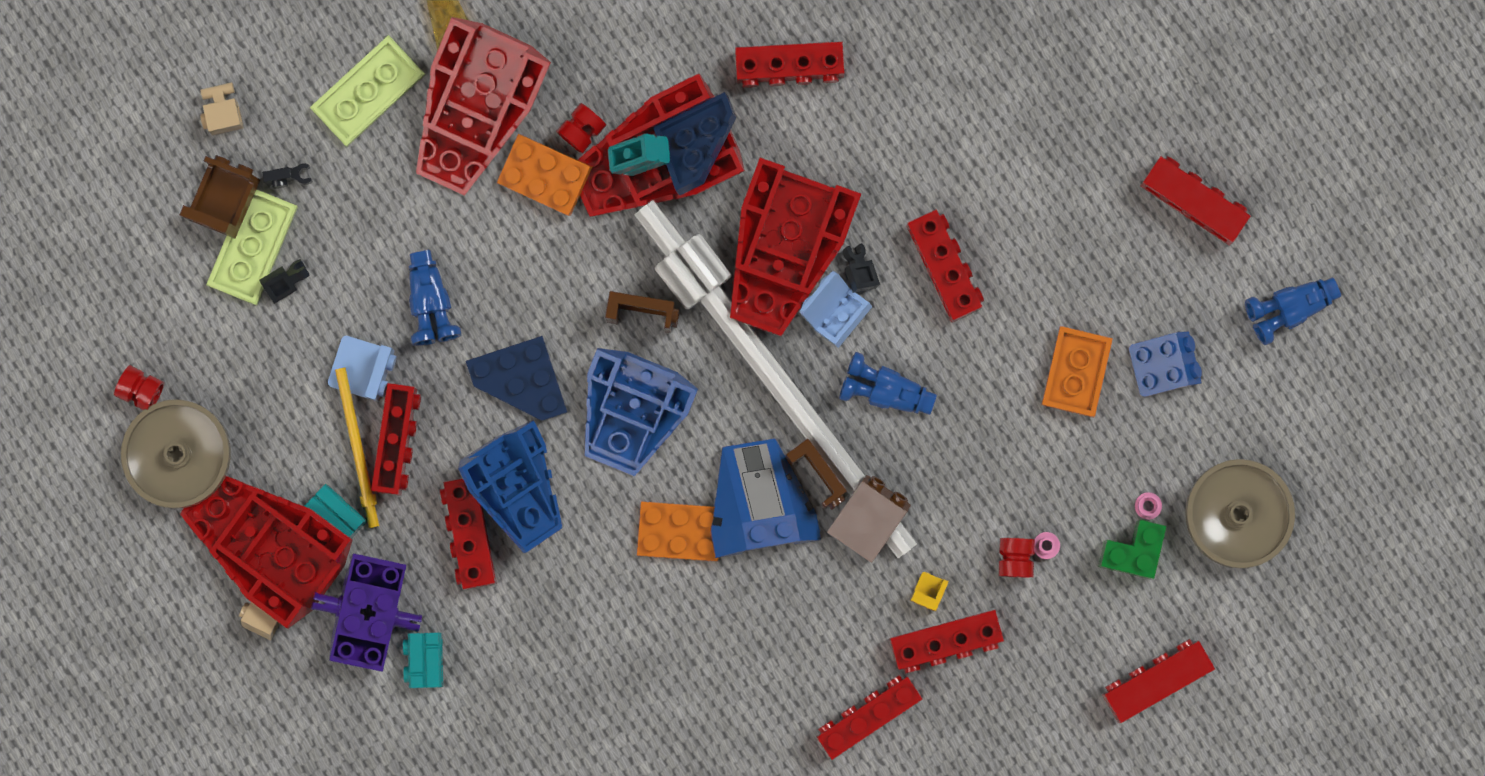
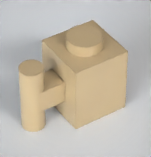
[200,82,244,135]
[239,602,280,641]

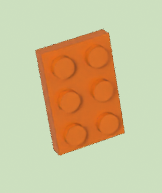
[497,134,592,216]
[1041,326,1113,418]
[637,501,718,562]

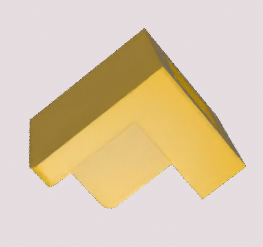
[910,572,949,612]

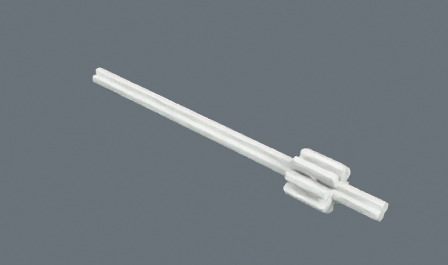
[634,200,917,558]

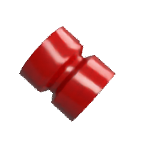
[556,103,607,154]
[114,365,164,410]
[998,538,1035,578]

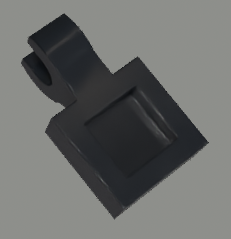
[262,163,313,189]
[259,259,310,304]

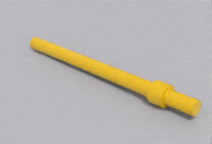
[335,367,379,528]

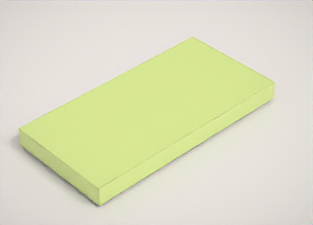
[310,35,425,147]
[206,189,298,306]

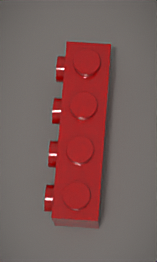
[735,42,844,88]
[1140,156,1251,246]
[906,209,984,323]
[371,383,421,496]
[440,479,497,590]
[889,610,1004,674]
[1102,639,1215,723]
[816,675,923,760]

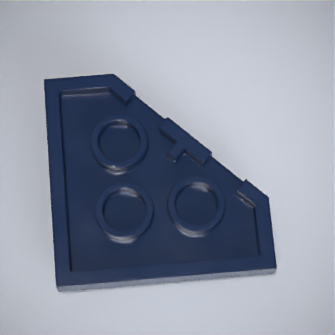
[653,92,736,195]
[466,336,568,421]

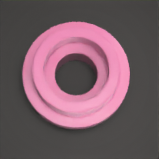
[1135,492,1162,520]
[1035,532,1060,559]

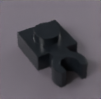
[843,243,880,293]

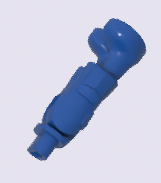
[408,250,462,346]
[1245,277,1341,345]
[839,352,937,415]

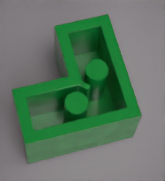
[1098,520,1167,580]

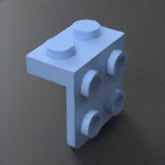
[800,271,872,348]
[328,336,397,402]

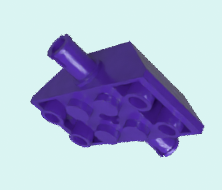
[311,553,422,672]

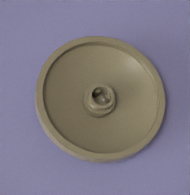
[121,400,231,509]
[1185,459,1295,568]

